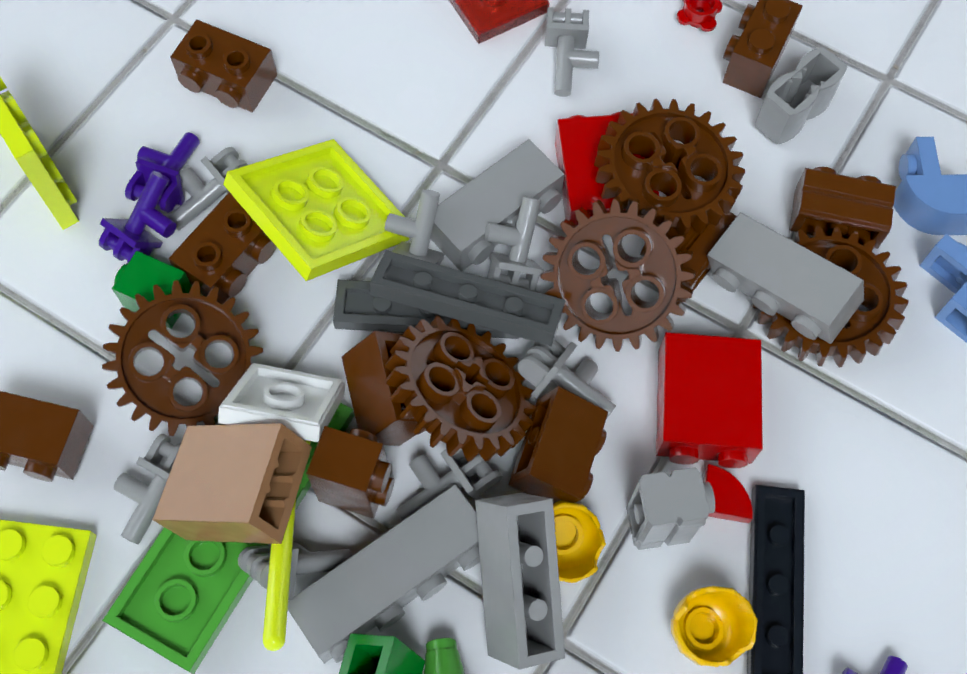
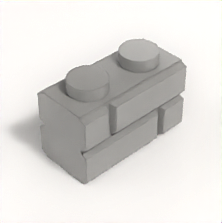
[626,467,715,550]

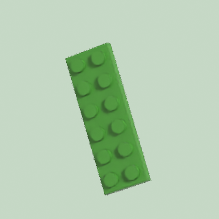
[102,403,355,674]

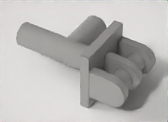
[545,7,599,97]
[168,147,248,231]
[385,189,445,265]
[484,196,544,291]
[518,340,616,418]
[114,434,181,544]
[396,448,502,520]
[238,540,353,600]

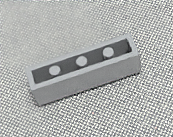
[288,484,480,664]

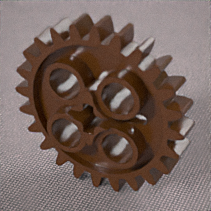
[594,99,745,235]
[541,197,696,352]
[752,226,909,367]
[102,280,264,436]
[385,316,536,461]

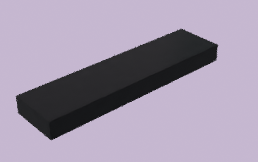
[747,485,805,674]

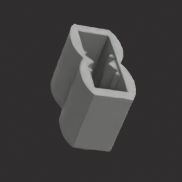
[755,47,847,144]

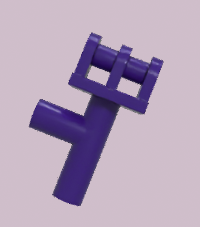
[125,132,200,213]
[99,171,177,263]

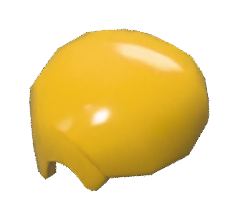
[553,500,606,583]
[671,586,758,667]

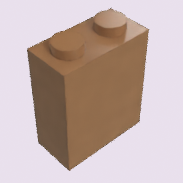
[152,423,312,544]

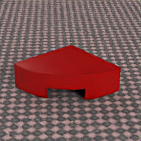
[704,464,753,524]

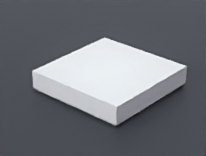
[218,363,345,442]

